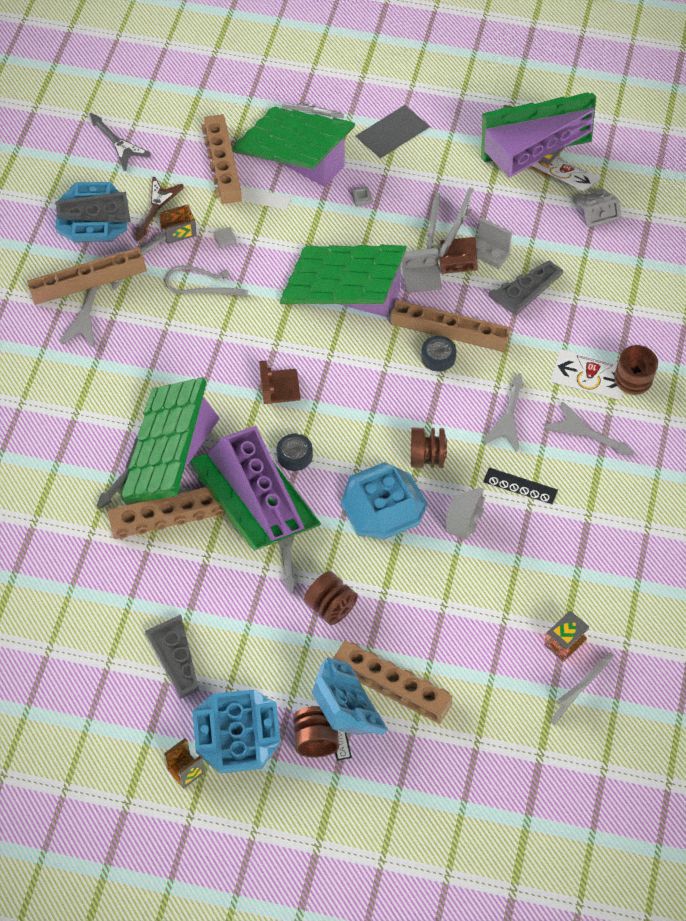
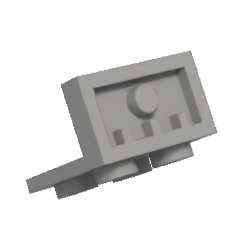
[573,189,621,227]
[476,218,512,269]
[402,248,442,293]

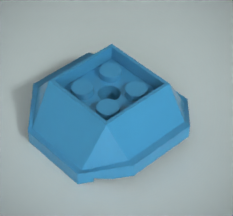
[55,182,129,243]
[341,462,428,540]
[312,657,388,735]
[192,690,281,774]

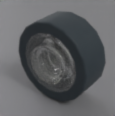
[421,336,457,372]
[276,433,313,471]

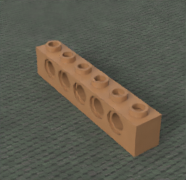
[202,114,242,204]
[107,487,226,539]
[333,640,453,724]

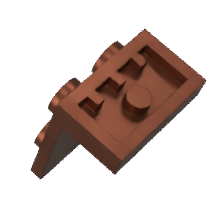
[439,237,478,274]
[259,360,301,404]

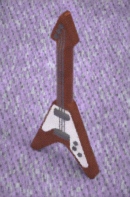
[136,177,184,241]

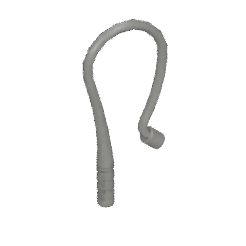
[165,265,248,297]

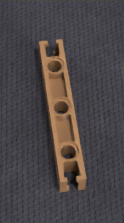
[27,247,147,305]
[391,300,511,352]

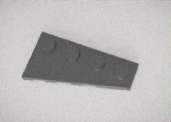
[55,191,131,223]
[489,260,563,315]
[145,614,199,699]

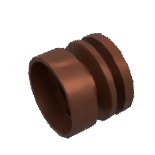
[614,345,658,395]
[411,427,447,468]
[304,571,358,625]
[293,706,340,758]

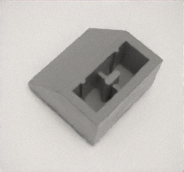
[445,488,485,540]

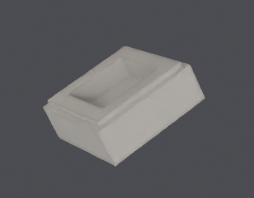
[351,187,373,207]
[214,227,236,248]

